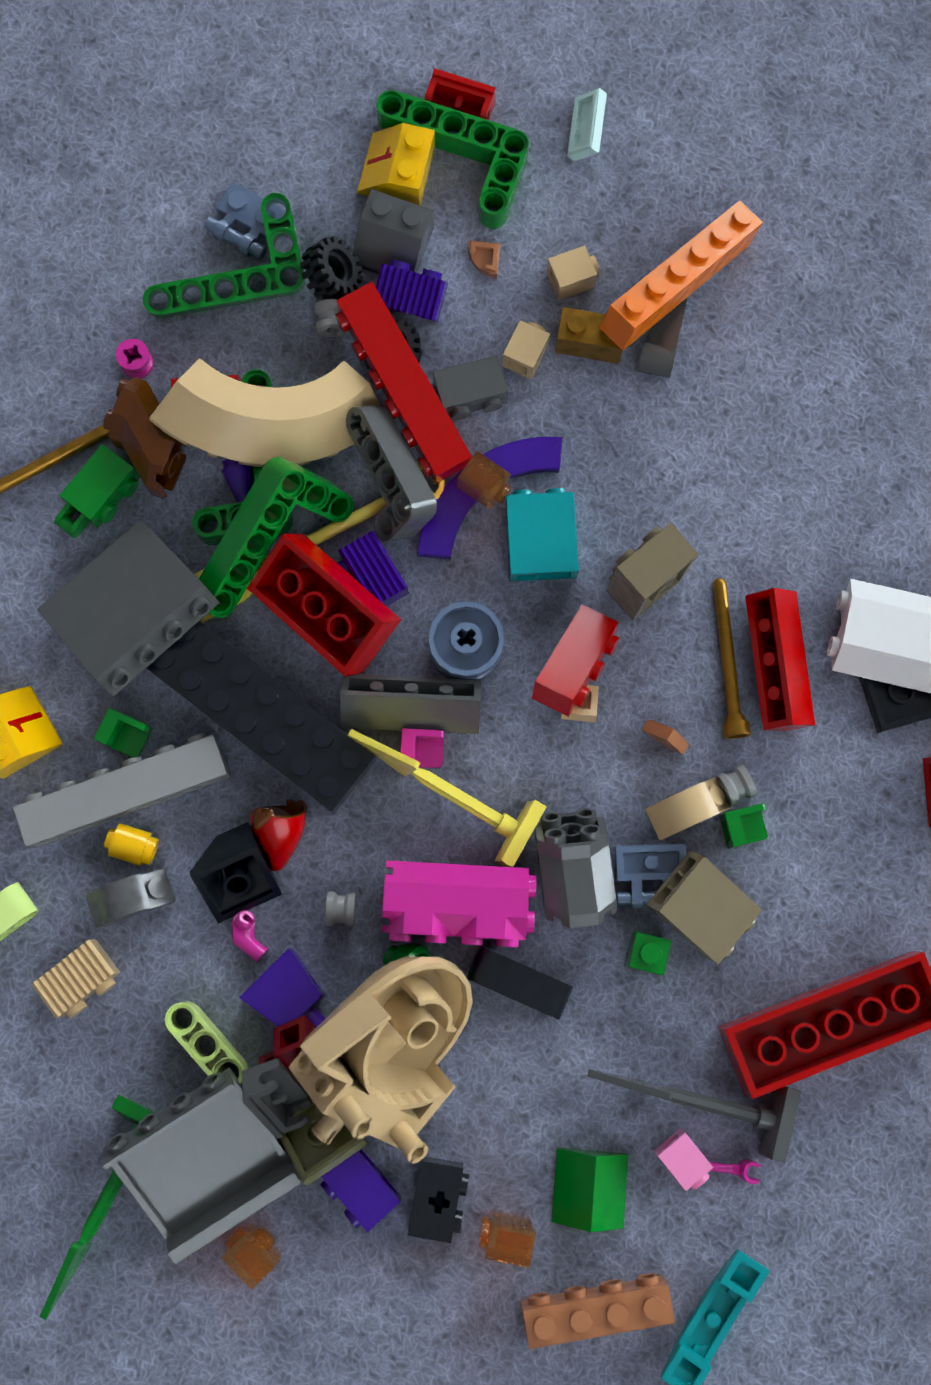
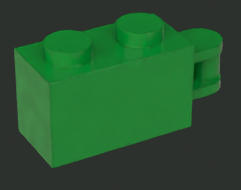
[54,444,140,538]

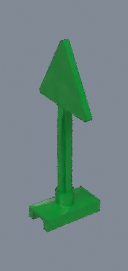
[39,1095,154,1320]

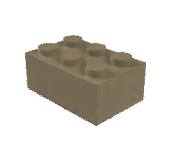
[606,522,699,621]

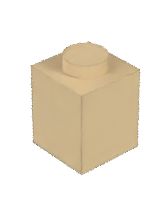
[546,245,599,301]
[502,320,550,380]

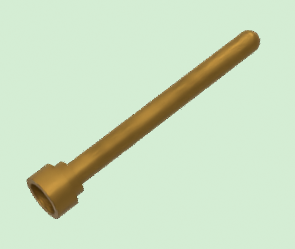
[0,424,109,494]
[713,578,751,739]

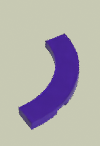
[417,437,563,560]

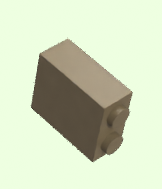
[646,851,762,964]

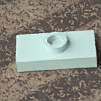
[567,88,607,161]

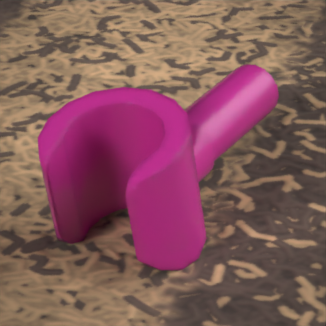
[709,1159,761,1184]

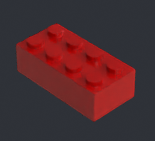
[247,533,401,677]

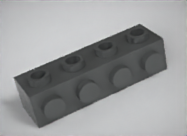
[340,674,481,734]

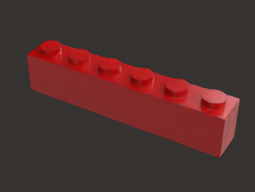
[335,282,472,483]

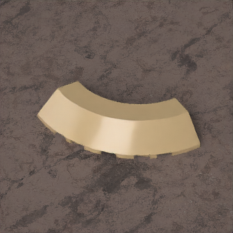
[149,358,380,467]

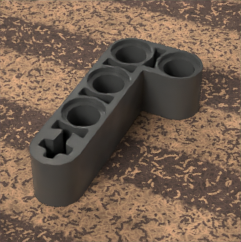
[346,405,437,542]

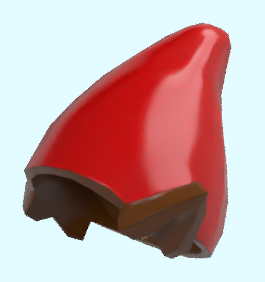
[249,799,308,871]

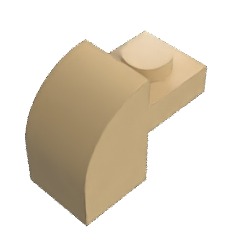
[645,777,730,840]

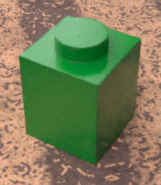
[624,932,672,976]

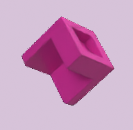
[401,728,444,769]

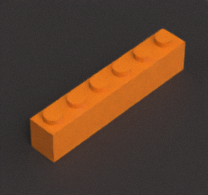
[599,200,763,351]

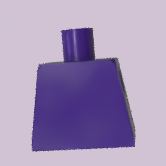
[240,948,325,1027]

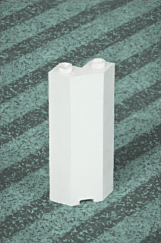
[827,579,931,693]

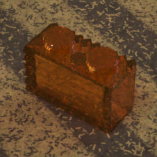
[478,1209,536,1268]

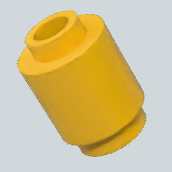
[104,823,159,866]

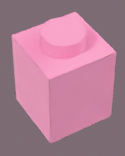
[653,1128,713,1191]

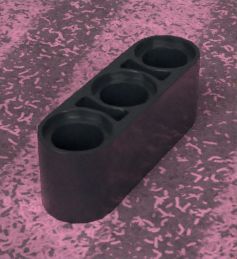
[466,946,573,1020]

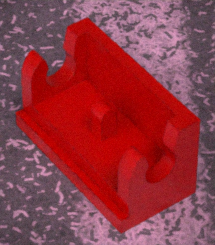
[424,68,496,120]

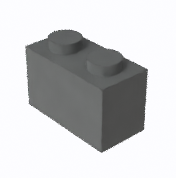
[433,355,508,420]

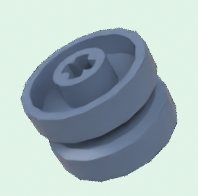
[428,601,505,680]

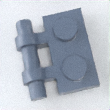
[204,182,286,259]
[614,844,686,909]

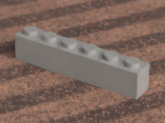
[13,733,231,849]

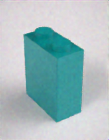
[505,488,579,582]

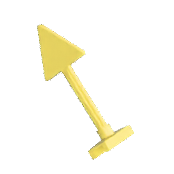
[348,729,547,867]

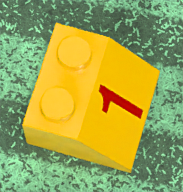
[357,123,435,206]
[0,686,64,779]

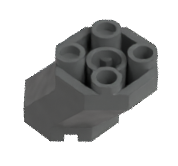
[535,808,617,928]

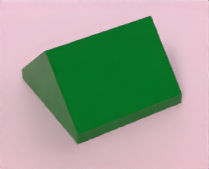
[552,1147,628,1232]

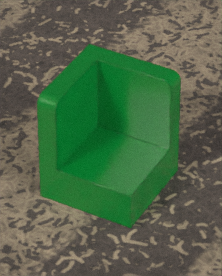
[93,708,153,758]
[719,803,768,849]

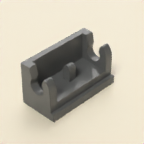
[242,1058,312,1139]

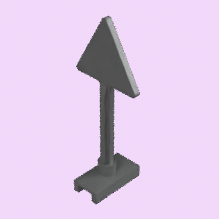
[587,1069,801,1163]

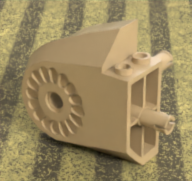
[288,956,473,1164]

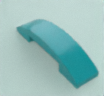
[660,1249,770,1385]

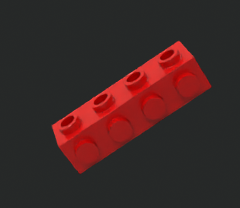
[745,588,815,731]

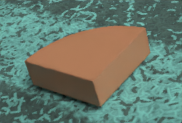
[468,240,501,279]
[642,720,689,755]

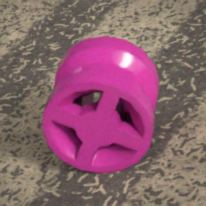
[116,339,154,379]

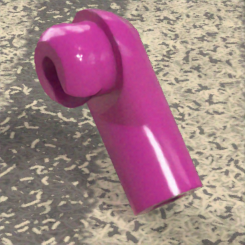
[232,910,268,963]

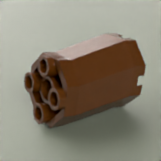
[103,377,188,499]

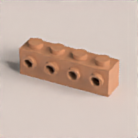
[521,1273,675,1349]

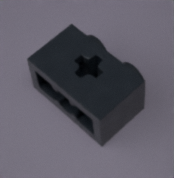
[408,1156,469,1243]

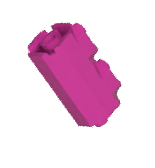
[382,861,536,947]

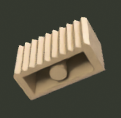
[31,939,121,1019]

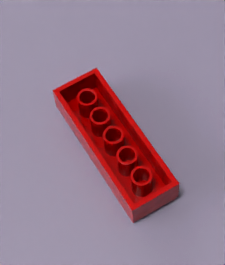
[718,951,931,1099]

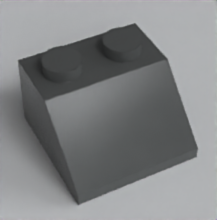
[352,189,434,274]

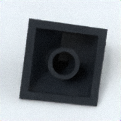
[189,821,282,923]

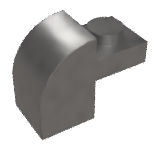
[85,868,175,929]

